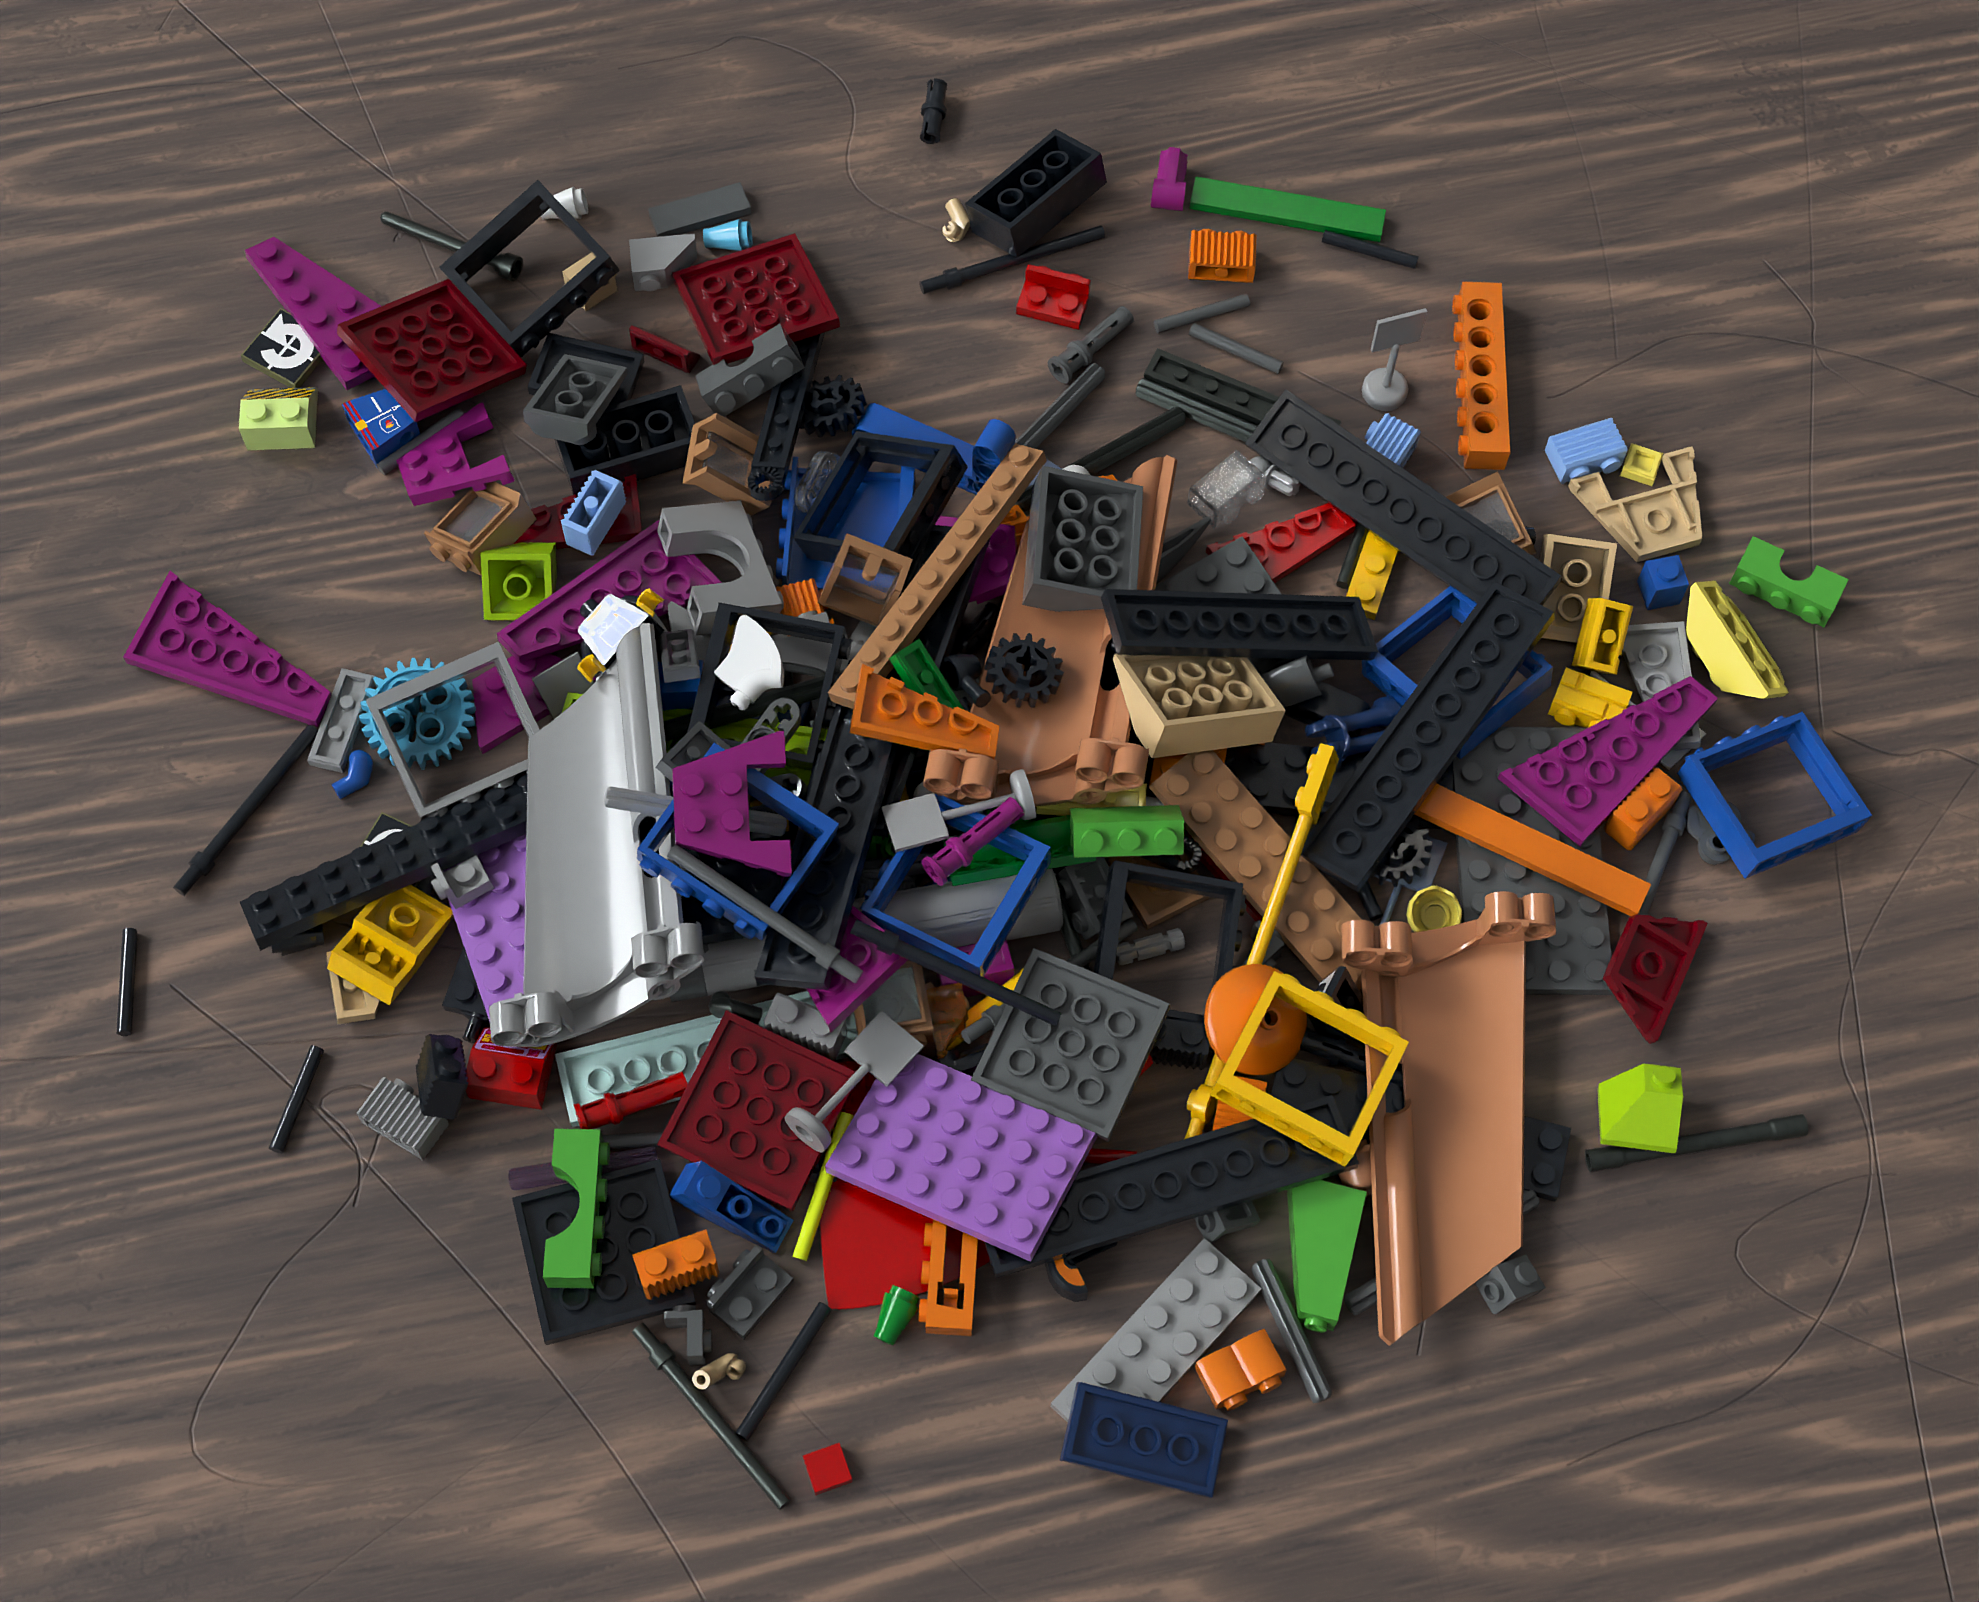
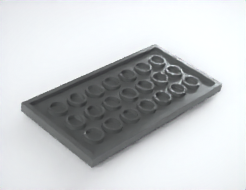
[1453,727,1613,995]

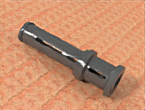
[1047,306,1134,384]

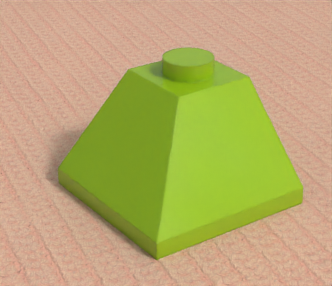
[480,542,557,620]
[1597,1063,1683,1153]

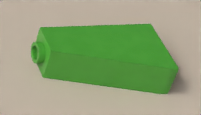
[1287,1180,1367,1333]

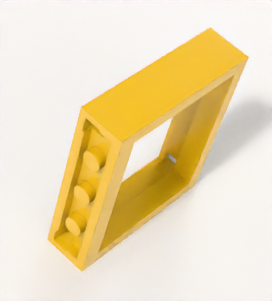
[1210,971,1409,1167]

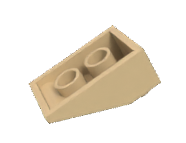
[1539,534,1617,643]

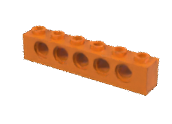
[1452,282,1510,470]

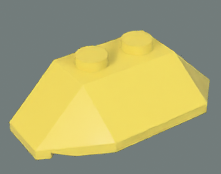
[1686,581,1789,699]

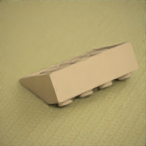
[1113,653,1286,758]

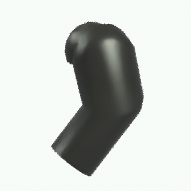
[708,991,763,1025]

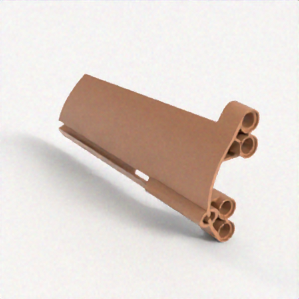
[923,455,1178,807]
[1341,891,1556,1346]

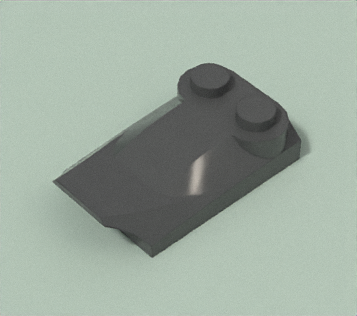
[523,354,627,445]

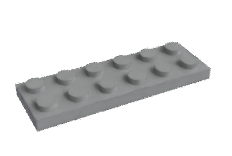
[1050,1238,1262,1422]

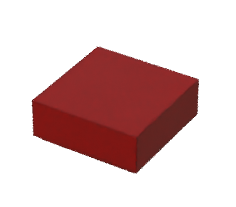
[803,1442,852,1496]

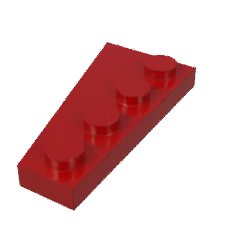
[1206,503,1356,583]

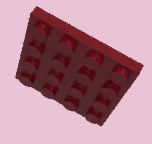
[672,233,840,365]
[337,279,527,422]
[657,1010,855,1211]

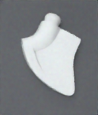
[714,615,784,710]

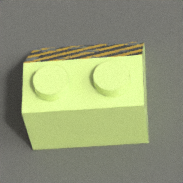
[239,387,318,450]

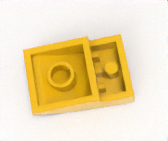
[327,885,454,1006]

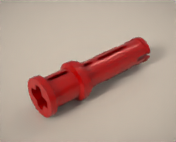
[573,1071,688,1129]

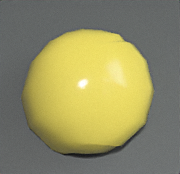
[1406,885,1462,933]

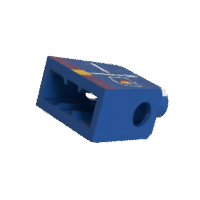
[342,389,420,469]

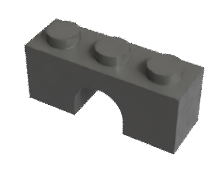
[695,324,805,417]

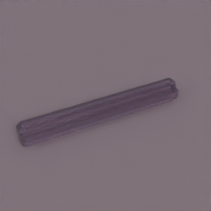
[508,1147,658,1190]

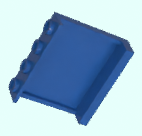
[776,456,915,592]

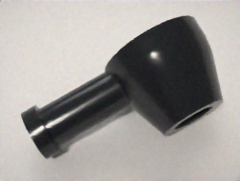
[943,654,991,708]

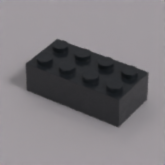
[965,129,1107,258]
[554,385,695,497]

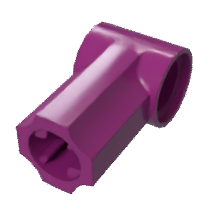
[1151,147,1188,211]

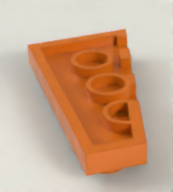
[850,664,1000,759]

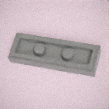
[307,668,376,773]

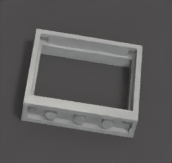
[366,642,539,820]

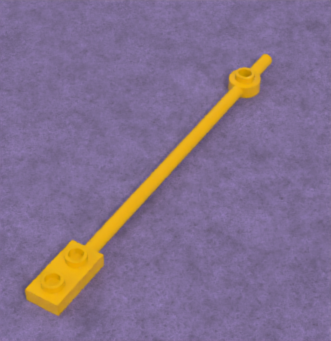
[1184,743,1339,1139]

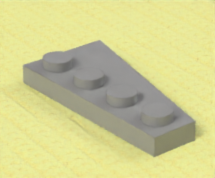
[1622,621,1701,750]

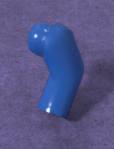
[331,750,373,800]

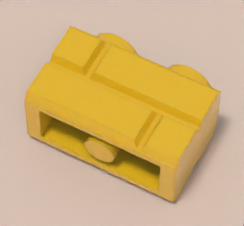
[1572,598,1633,675]
[1548,667,1633,728]

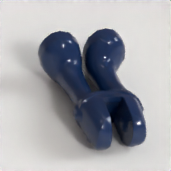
[1305,696,1401,762]

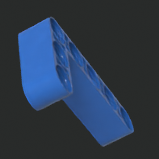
[852,403,1016,495]

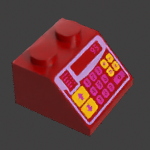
[466,1027,558,1110]

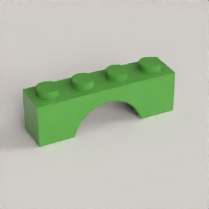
[543,1129,610,1288]

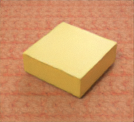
[1620,443,1664,486]

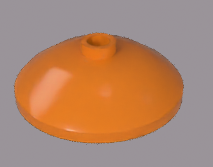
[1204,964,1307,1075]

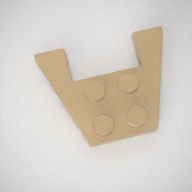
[1568,446,1702,562]

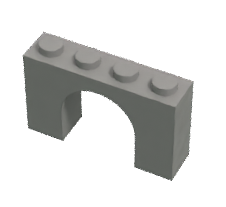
[657,500,784,636]

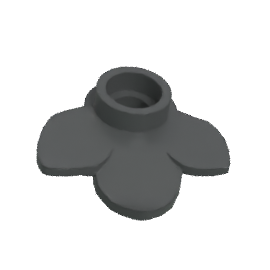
[1686,802,1755,865]

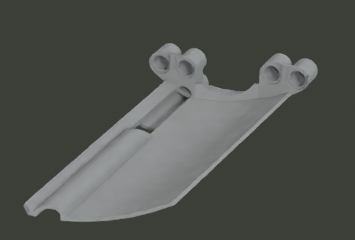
[489,623,705,1047]

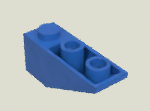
[669,1161,794,1253]

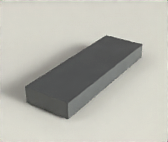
[648,182,751,237]
[659,629,701,683]

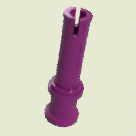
[921,797,1024,886]

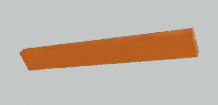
[1414,784,1651,916]

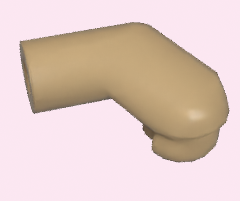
[692,1353,746,1389]

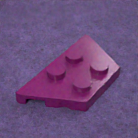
[472,653,596,754]

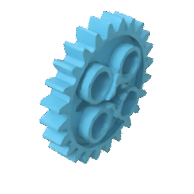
[359,658,476,770]

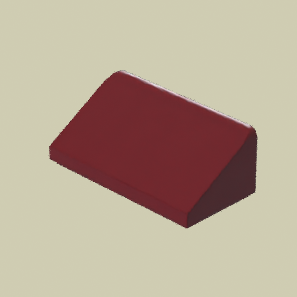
[629,325,700,373]

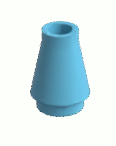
[703,219,753,251]

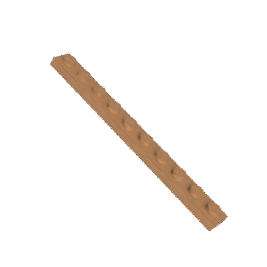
[828,443,1047,709]

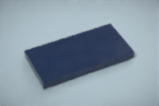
[1060,1382,1228,1498]

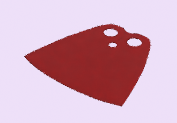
[820,1148,990,1309]

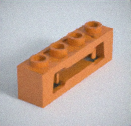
[918,1219,978,1336]

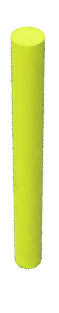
[792,1112,854,1261]

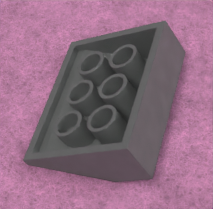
[1022,465,1143,612]

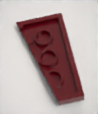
[514,474,642,549]

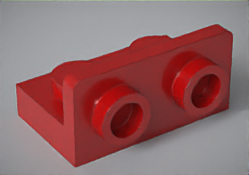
[1016,264,1091,330]

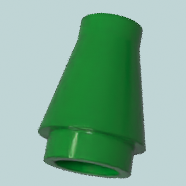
[873,1285,920,1346]

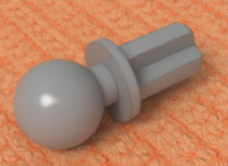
[1247,456,1301,496]

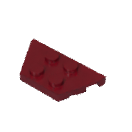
[1603,914,1708,1044]

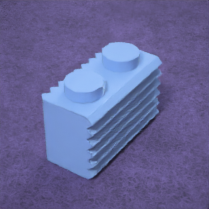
[1365,413,1421,468]
[1545,418,1628,484]
[561,470,626,555]

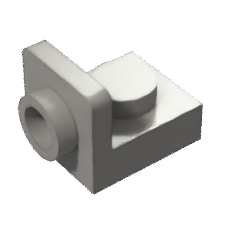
[431,855,494,909]

